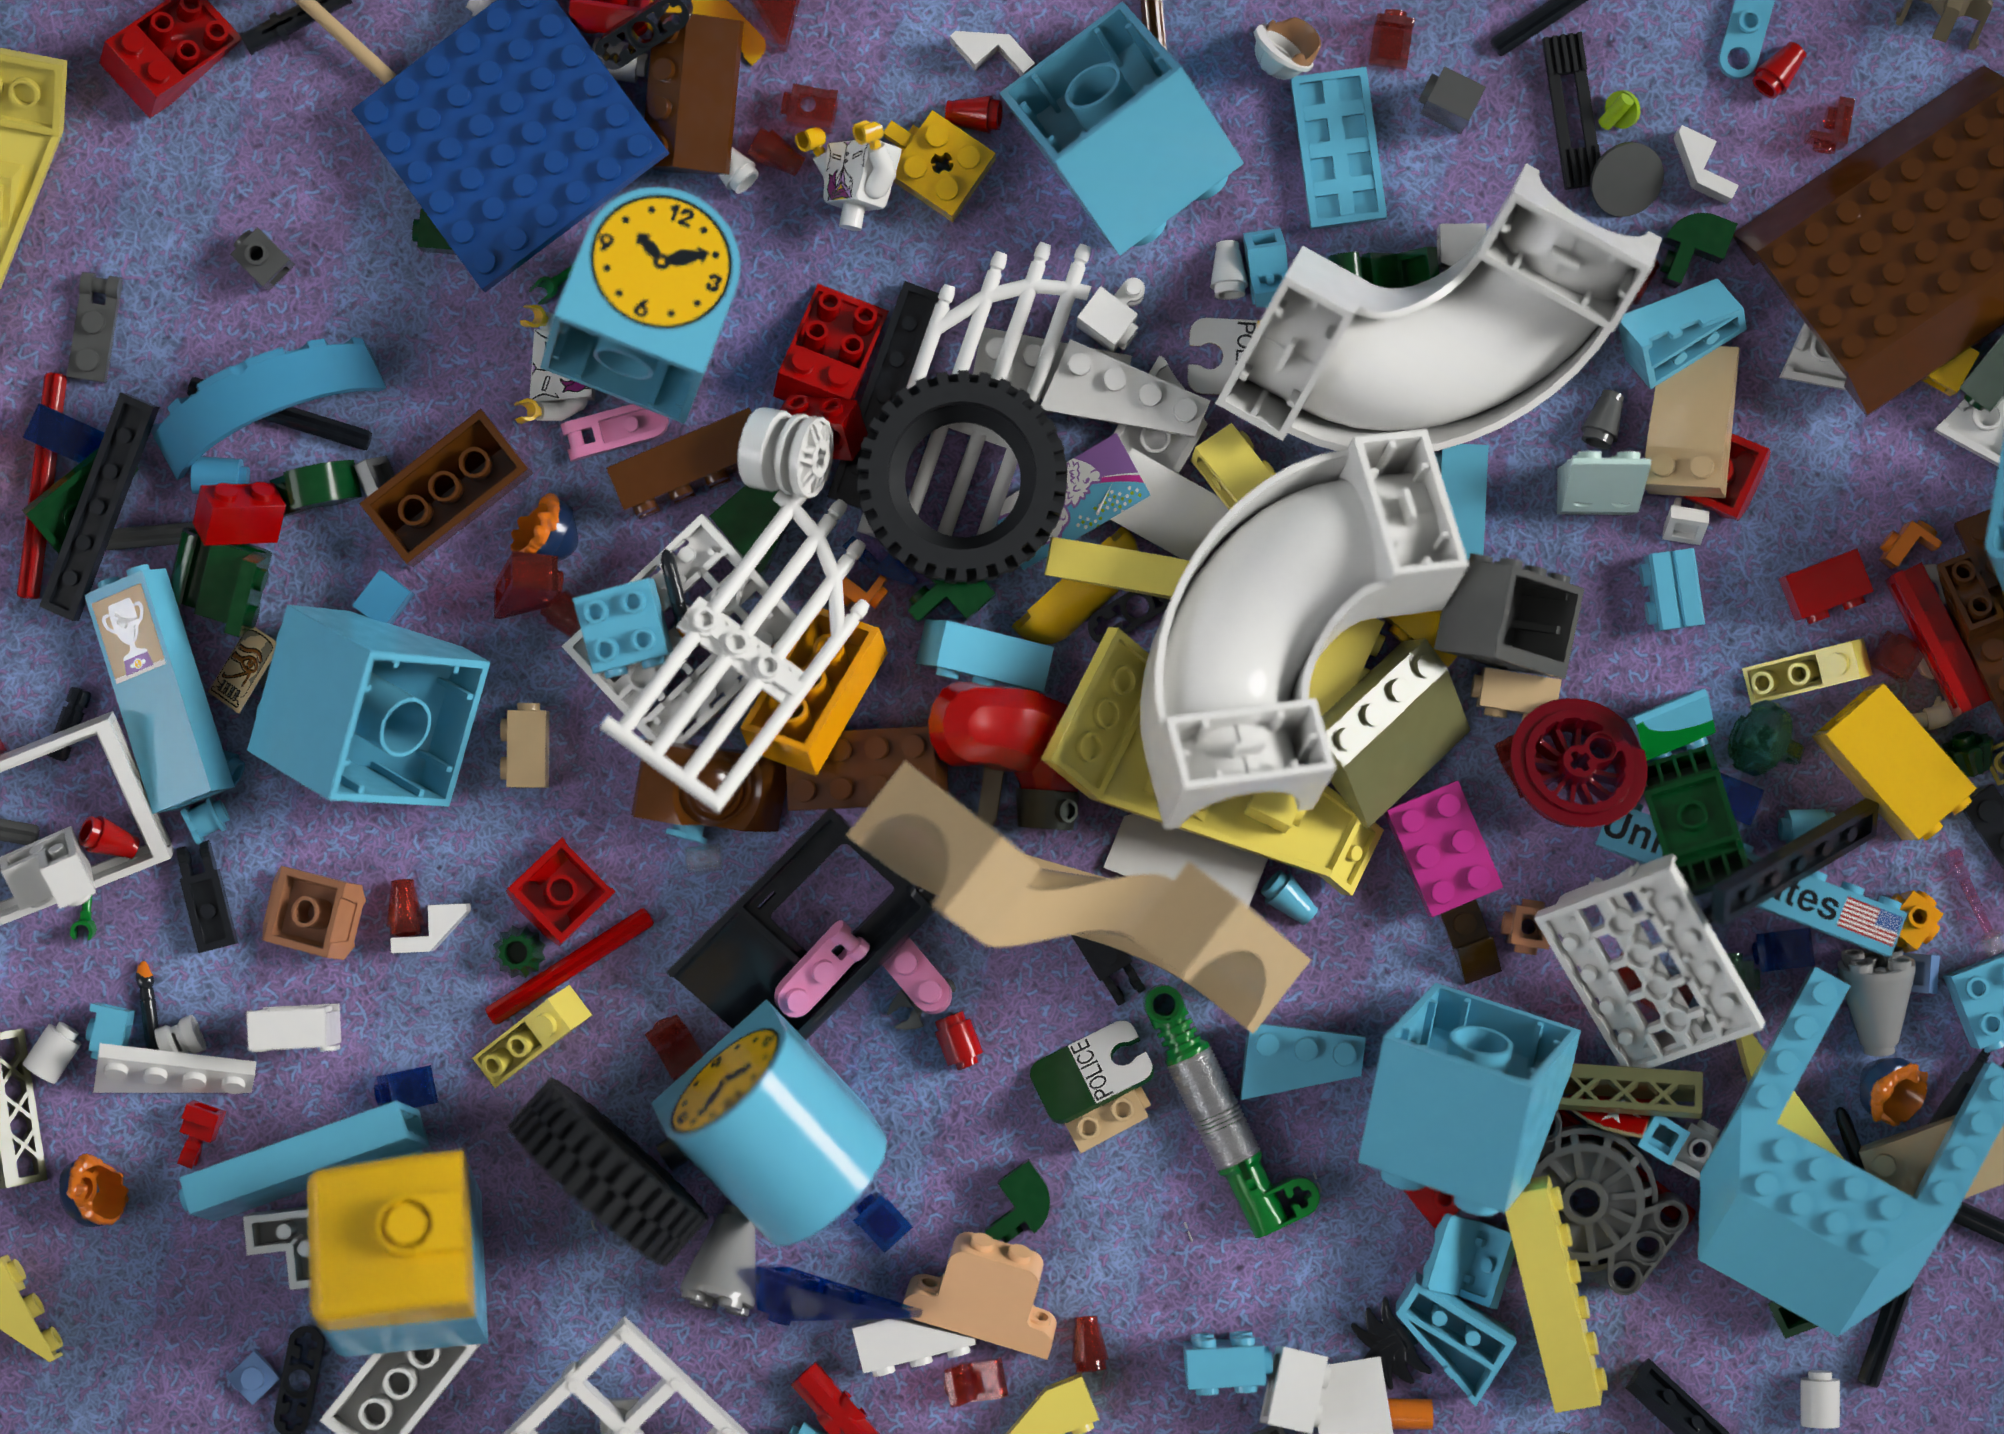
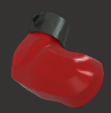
[928,681,1080,830]

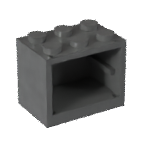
[1434,553,1585,679]

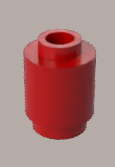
[935,1011,983,1070]

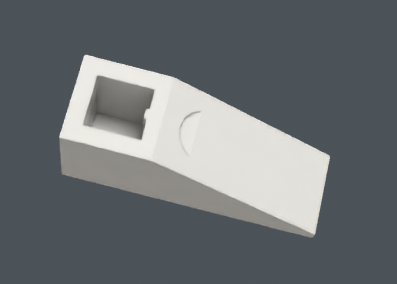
[852,1315,976,1377]

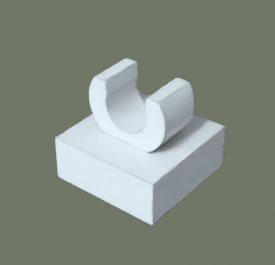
[1662,498,1709,545]

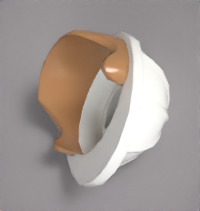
[1253,17,1321,80]

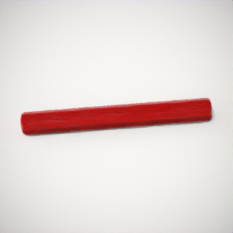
[485,908,654,1025]

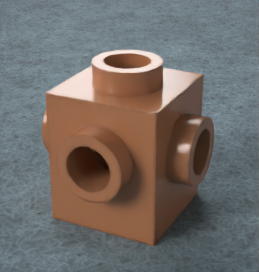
[1501,898,1550,955]

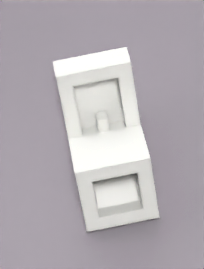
[950,31,1035,76]
[1673,125,1739,204]
[390,903,471,953]

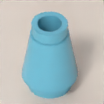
[1261,870,1318,925]

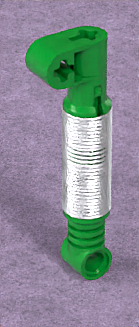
[1143,984,1320,1238]

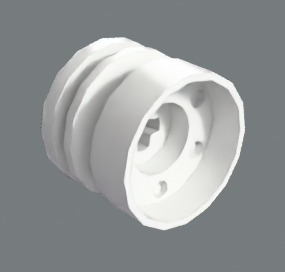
[738,407,834,498]

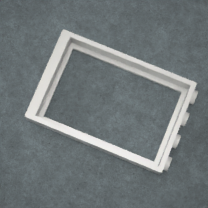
[0,711,174,926]

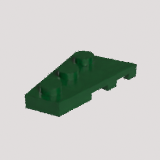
[22,448,139,555]

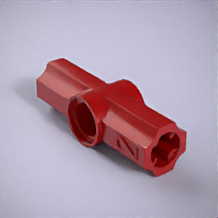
[791,1361,880,1434]

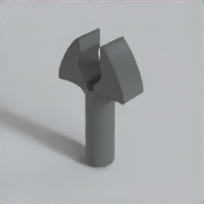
[887,978,956,1030]

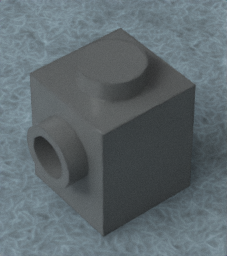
[230,227,296,291]

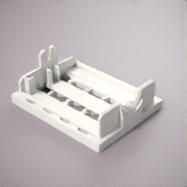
[562,514,797,744]
[1534,854,1765,1068]

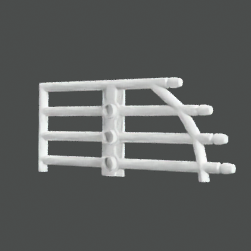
[857,242,1092,538]
[600,490,870,814]

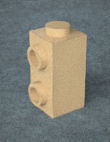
[1471,667,1562,720]
[500,703,550,788]
[1065,1086,1151,1153]

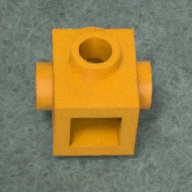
[1891,890,1944,953]

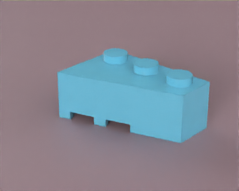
[1618,278,1747,390]
[915,619,1054,692]
[1239,1023,1366,1100]
[1396,1271,1516,1407]

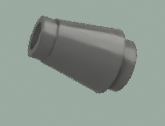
[1581,390,1624,450]

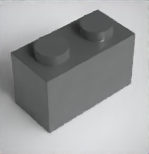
[1418,66,1486,134]

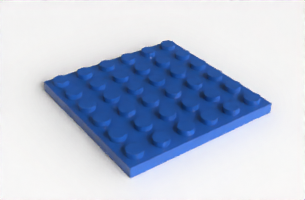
[351,0,670,292]

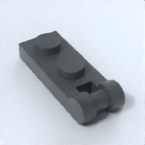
[66,272,123,383]

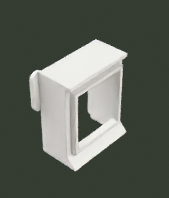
[247,1003,341,1052]

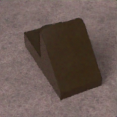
[1440,899,1502,984]

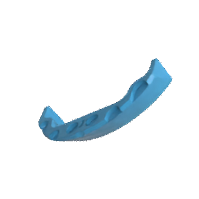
[151,337,387,480]

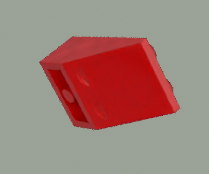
[99,0,242,118]
[773,284,889,401]

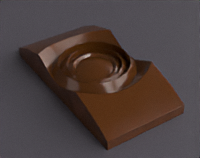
[631,739,787,832]

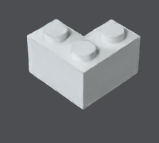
[0,826,96,910]
[243,1206,310,1290]

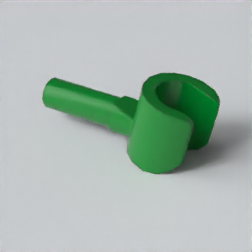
[529,263,575,305]
[70,895,97,941]

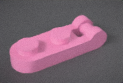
[560,404,669,462]
[774,920,870,1017]
[882,937,952,1015]

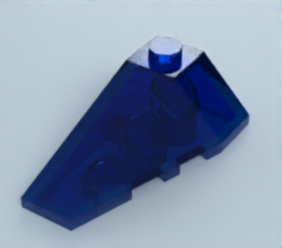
[755,1264,923,1326]

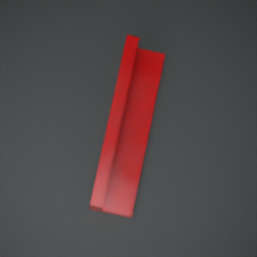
[1885,562,1991,718]

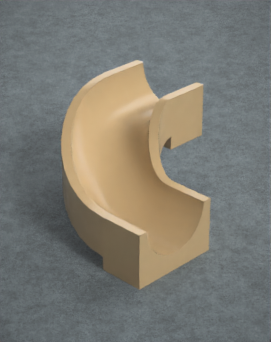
[846,761,1311,1034]

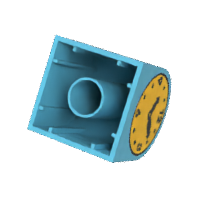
[540,187,740,424]
[651,999,887,1246]

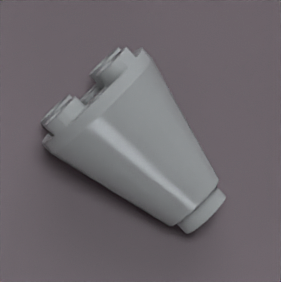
[1838,946,1916,1056]
[680,1205,756,1317]

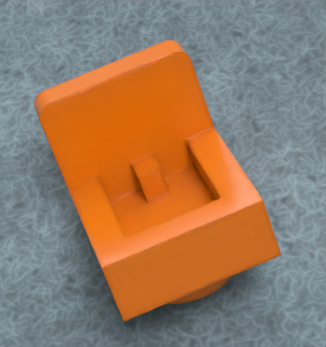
[1879,520,1943,569]
[843,575,889,609]

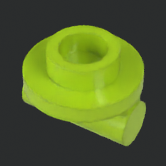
[1598,90,1640,130]

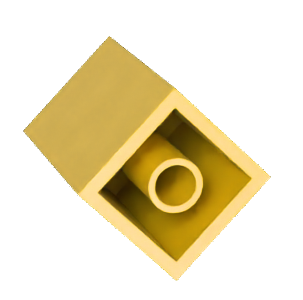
[1811,683,1977,841]

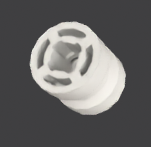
[154,1015,206,1054]

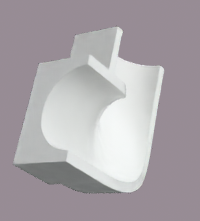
[1215,163,1662,451]
[1140,429,1469,830]

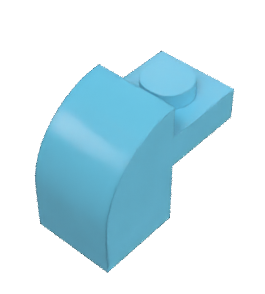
[1243,228,1288,308]

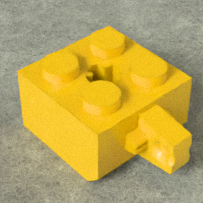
[883,110,996,223]

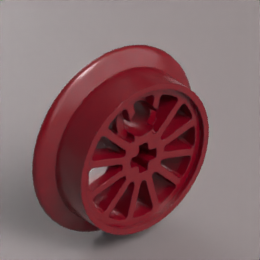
[1511,698,1648,828]

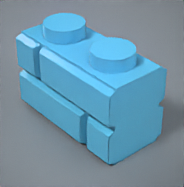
[1639,548,1705,632]

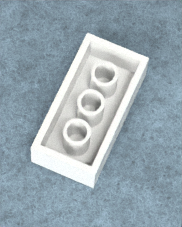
[319,1344,481,1434]

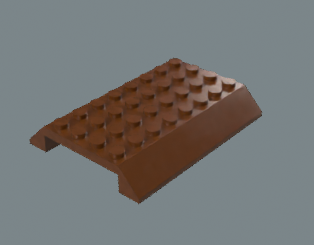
[1733,66,2004,417]

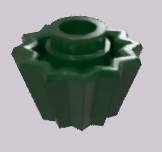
[1941,731,1994,777]
[493,925,546,978]

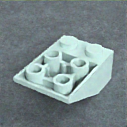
[1557,451,1651,515]

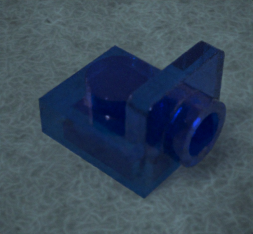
[374,1065,438,1108]
[853,1192,913,1253]

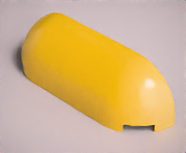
[1011,526,1139,645]

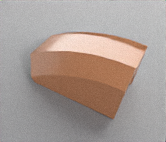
[262,866,366,960]

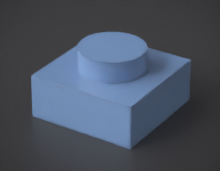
[1903,953,1940,994]
[226,1350,282,1405]

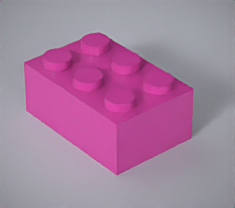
[1384,780,1503,917]

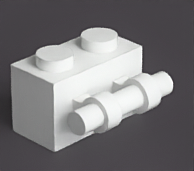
[1076,278,1145,352]
[1259,1346,1331,1434]

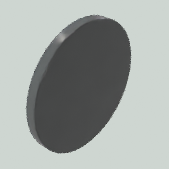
[1590,142,1664,217]

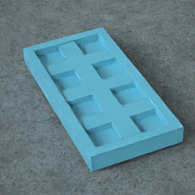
[1290,67,1387,230]

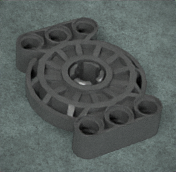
[1531,1109,1689,1295]

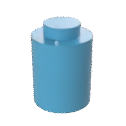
[191,456,250,494]

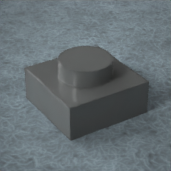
[354,456,395,497]

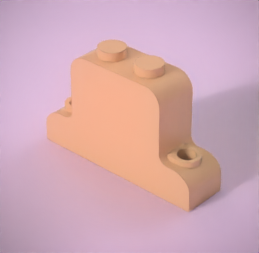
[900,1232,1057,1360]

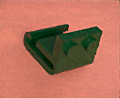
[1328,246,1440,289]
[170,528,272,637]

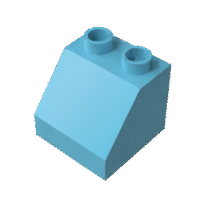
[999,1,1244,256]
[247,605,491,807]
[1358,983,1581,1216]

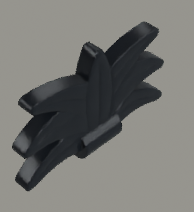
[1351,1296,1432,1390]

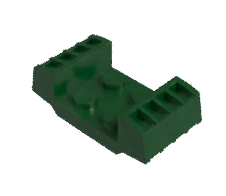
[1643,744,1749,897]

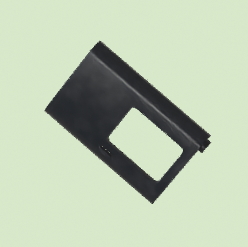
[666,808,937,1040]

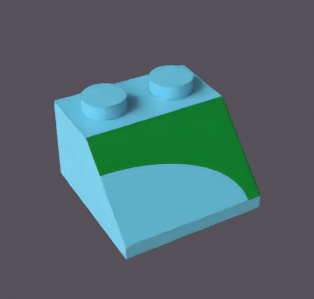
[1624,688,1716,762]

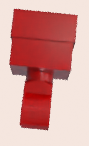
[177,1100,226,1169]

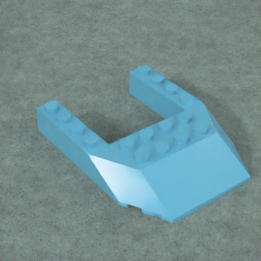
[1698,967,2004,1337]

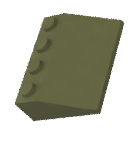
[1322,639,1471,828]

